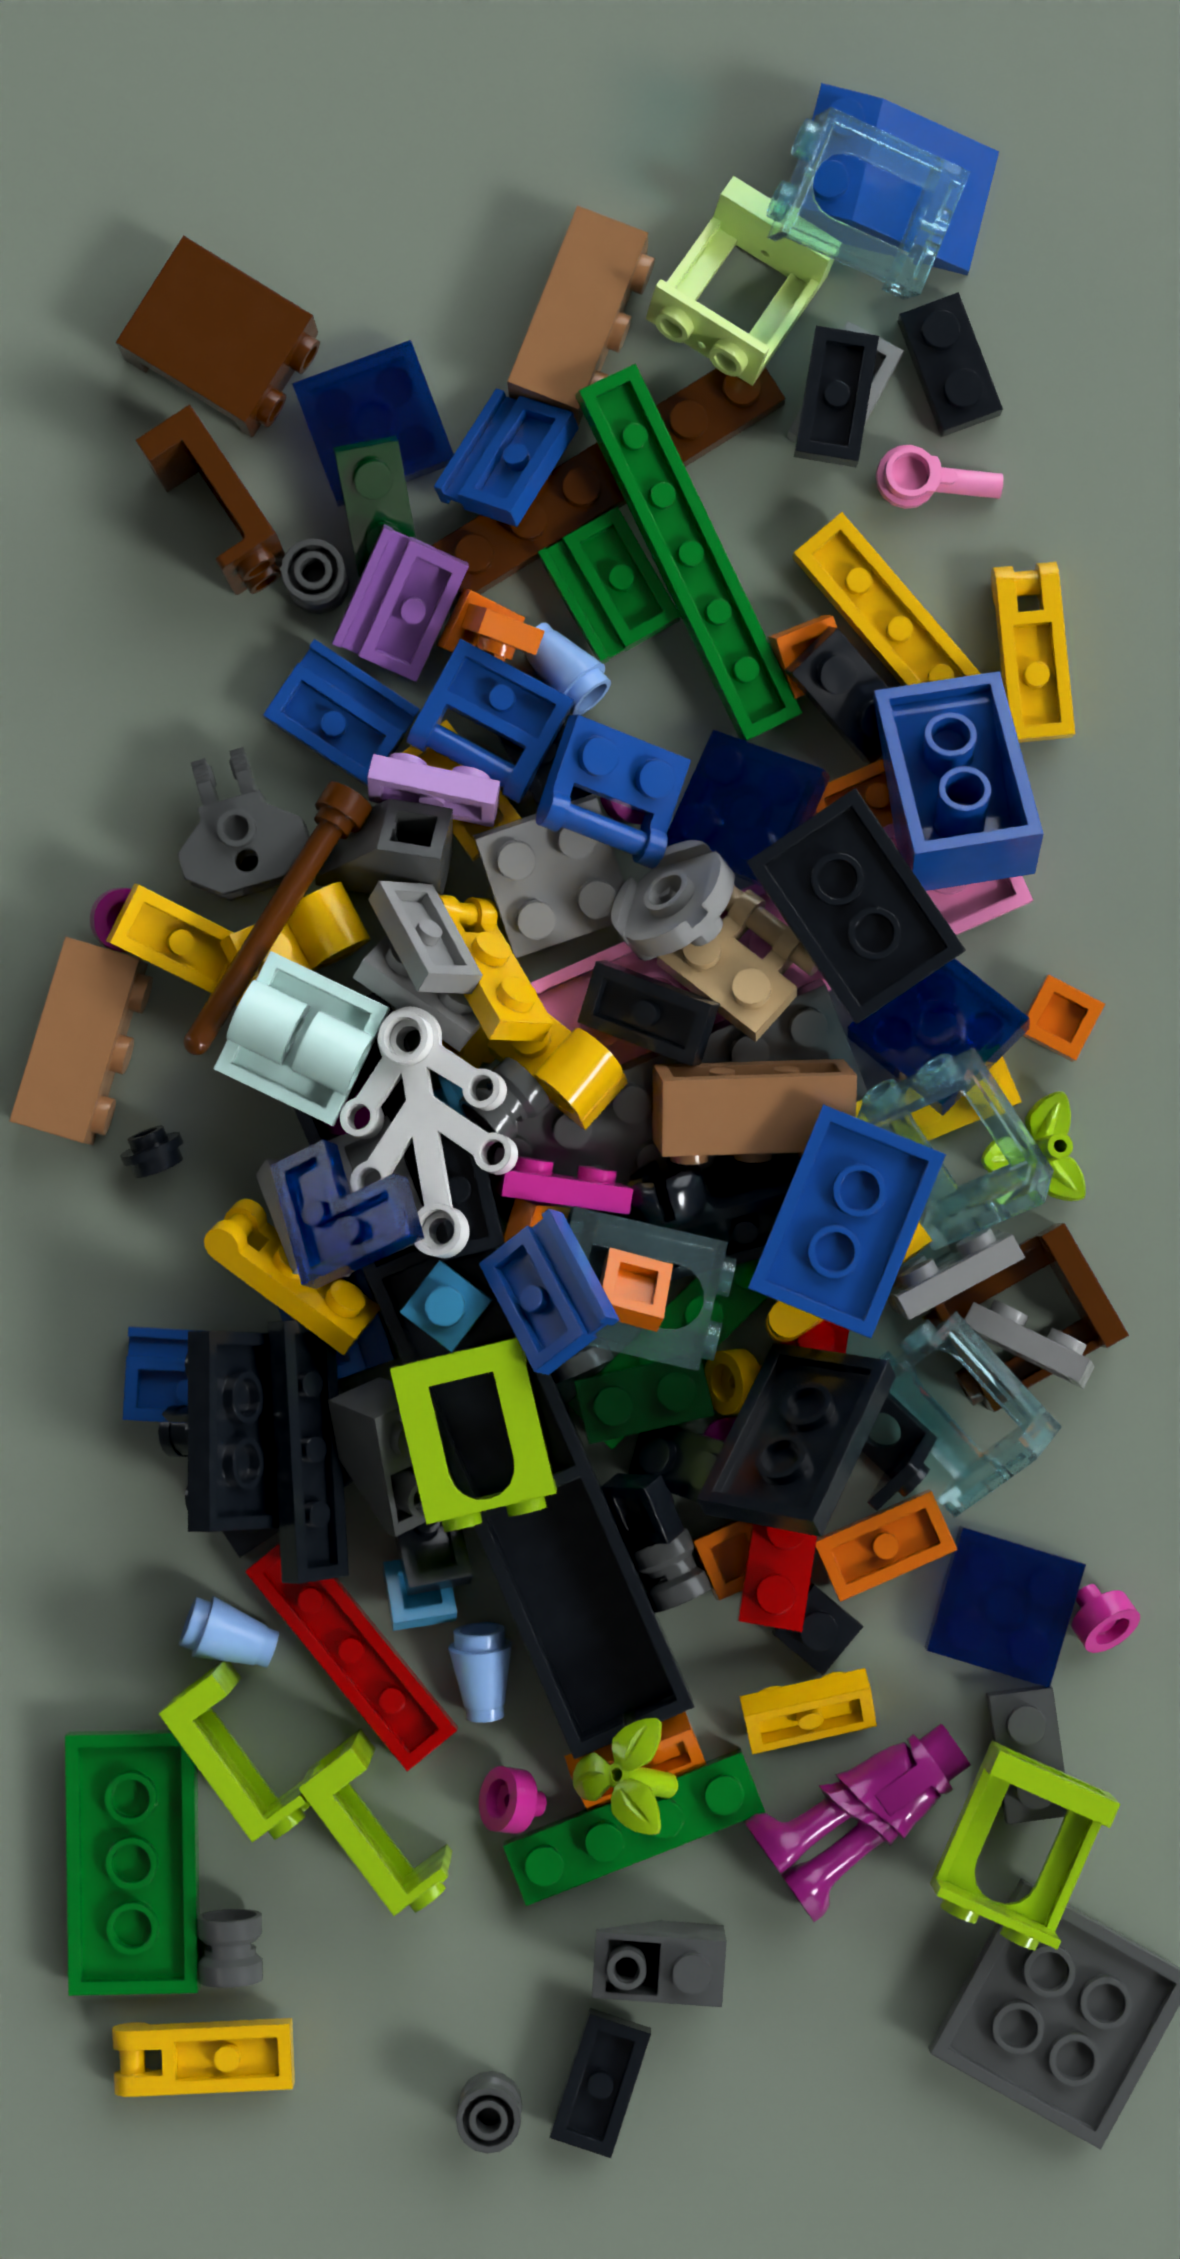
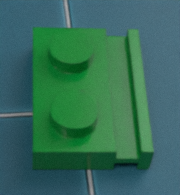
[538,506,681,664]

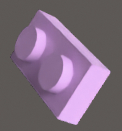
[367,753,500,828]

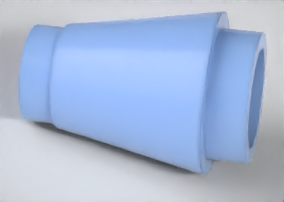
[522,622,611,715]
[179,1596,279,1668]
[448,1622,512,1723]

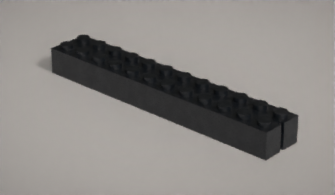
[293,993,694,1760]

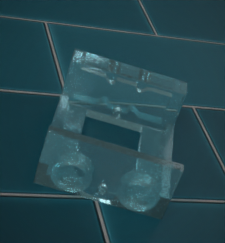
[766,107,971,300]
[857,1048,1054,1251]
[570,1206,737,1371]
[877,1311,1062,1518]

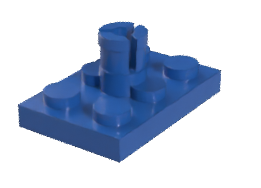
[748,1104,946,1339]

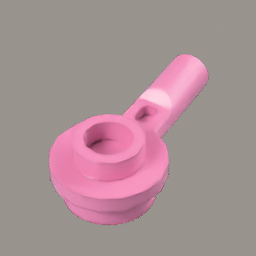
[875,445,1003,509]

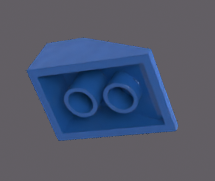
[789,83,999,276]
[873,671,1044,891]

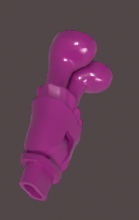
[744,1724,971,1922]

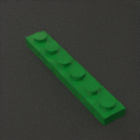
[575,363,802,743]

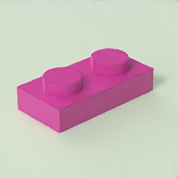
[492,1156,633,1215]

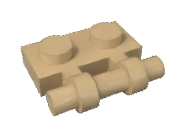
[657,885,818,1042]

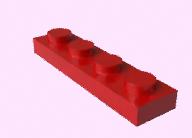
[245,1543,458,1772]

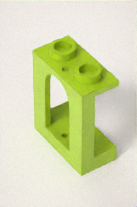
[390,1337,557,1532]
[158,1661,311,1843]
[298,1728,453,1916]
[930,1741,1120,1951]

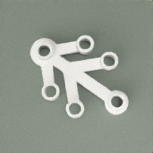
[340,1006,518,1258]

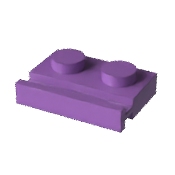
[332,524,469,682]

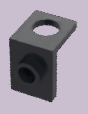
[862,1392,937,1511]

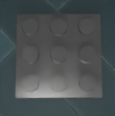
[928,1878,1180,2150]

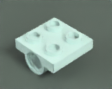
[213,951,390,1127]

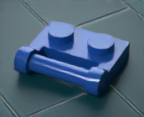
[406,638,574,803]
[536,714,691,869]

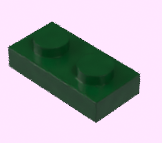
[333,435,416,577]
[574,1352,715,1444]

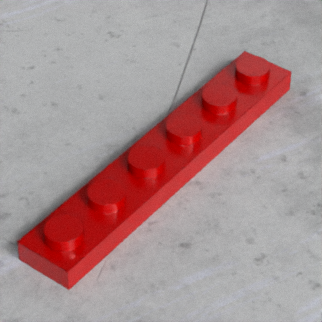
[737,1320,849,1632]

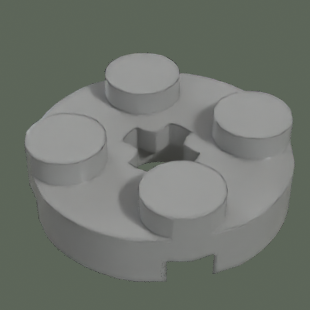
[611,840,735,961]

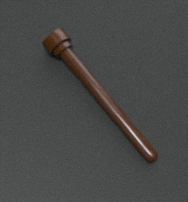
[184,781,372,1055]

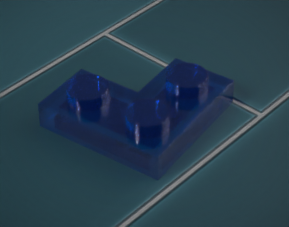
[270,1140,424,1289]

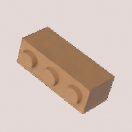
[507,205,655,426]
[9,936,153,1145]
[652,1059,857,1165]

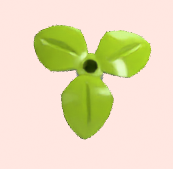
[981,1091,1086,1201]
[573,1718,678,1835]

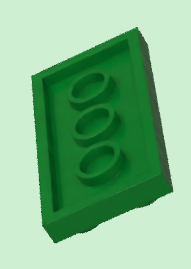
[65,1730,201,1996]

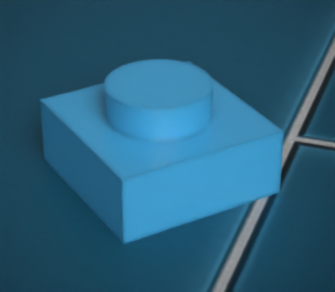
[400,1260,493,1352]
[382,1559,457,1631]

